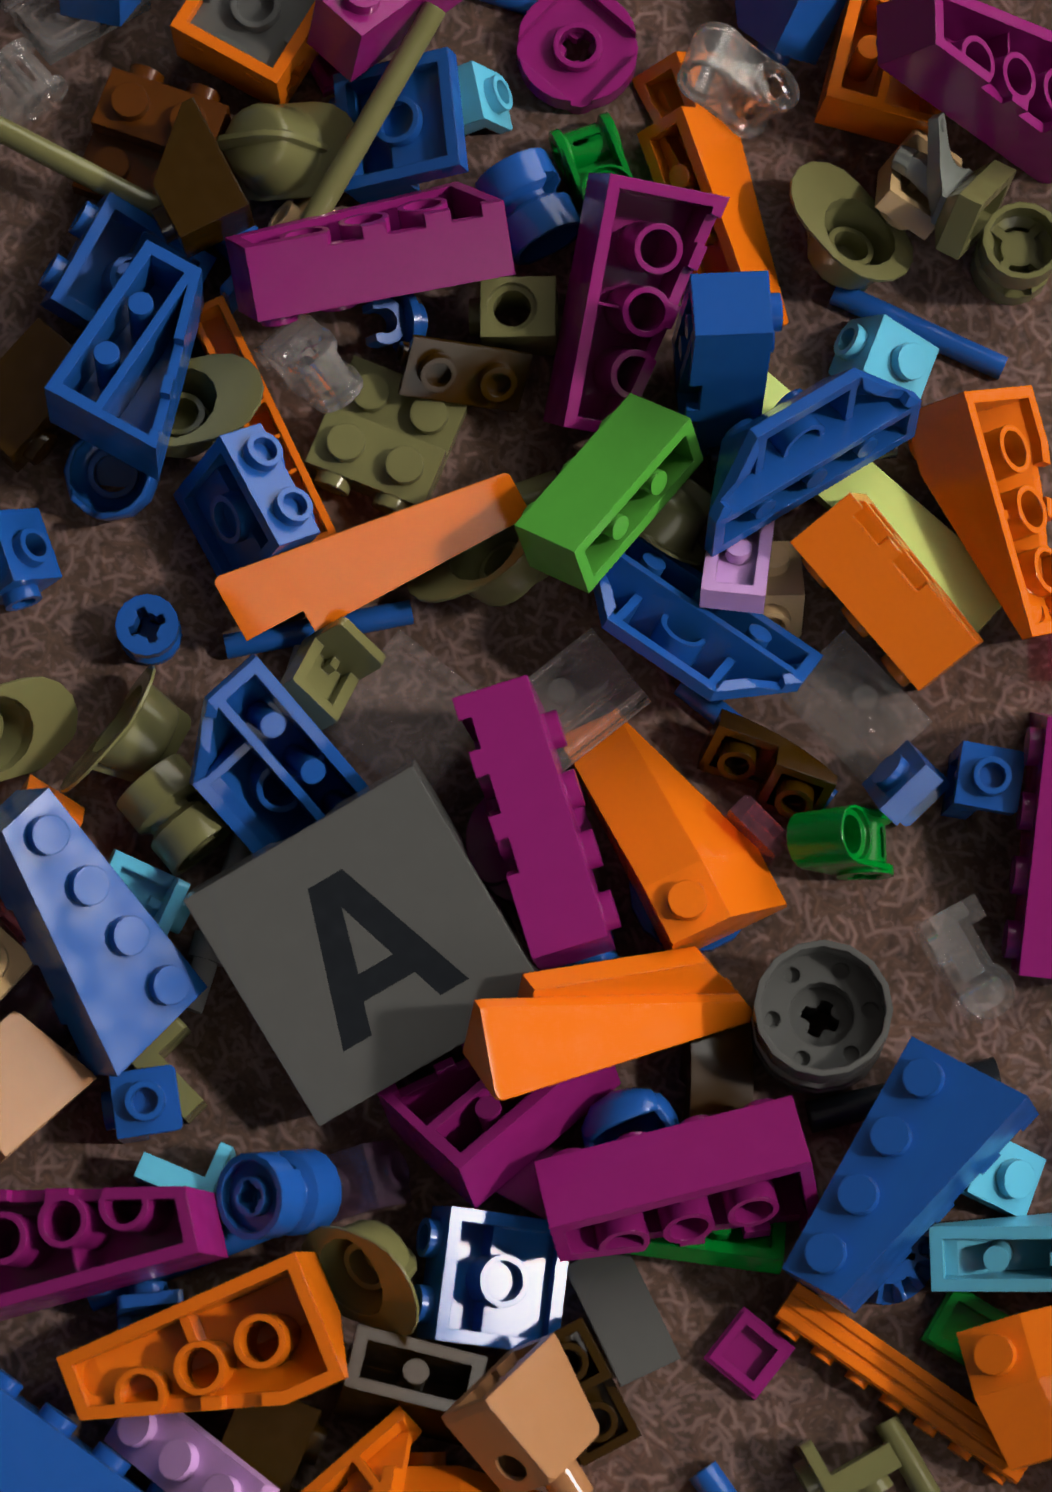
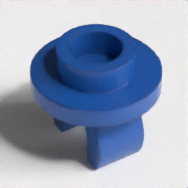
[362,294,428,352]

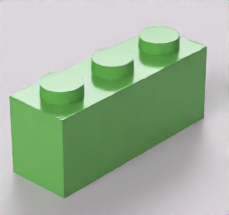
[514,393,704,593]

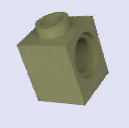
[469,276,558,355]

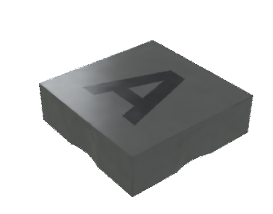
[183,759,540,1127]

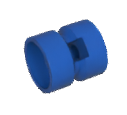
[475,147,581,265]
[216,1149,342,1240]

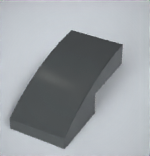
[567,1254,681,1387]

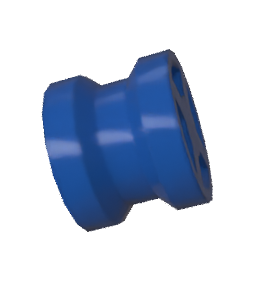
[115,594,183,666]

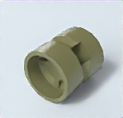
[970,201,1052,306]
[116,753,233,876]

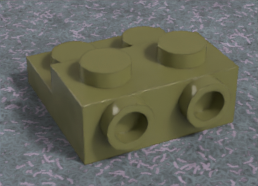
[305,355,470,515]

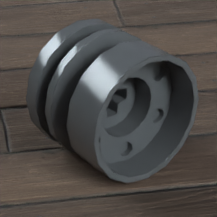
[751,940,893,1096]

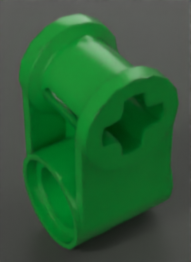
[548,112,633,215]
[786,805,894,881]

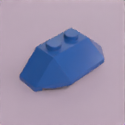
[704,368,922,557]
[593,536,824,701]
[189,653,368,853]

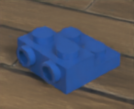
[329,47,469,204]
[38,192,217,331]
[173,423,321,576]
[414,1206,568,1350]

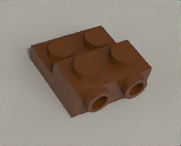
[72,63,231,201]

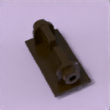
[396,334,533,413]

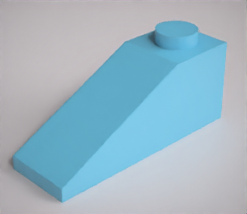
[929,1213,1052,1292]

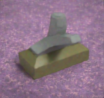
[891,112,1017,260]

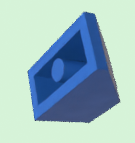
[735,0,847,66]

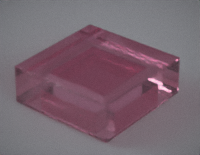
[726,794,787,867]

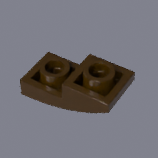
[697,709,838,819]
[679,1021,754,1121]
[548,1317,642,1467]

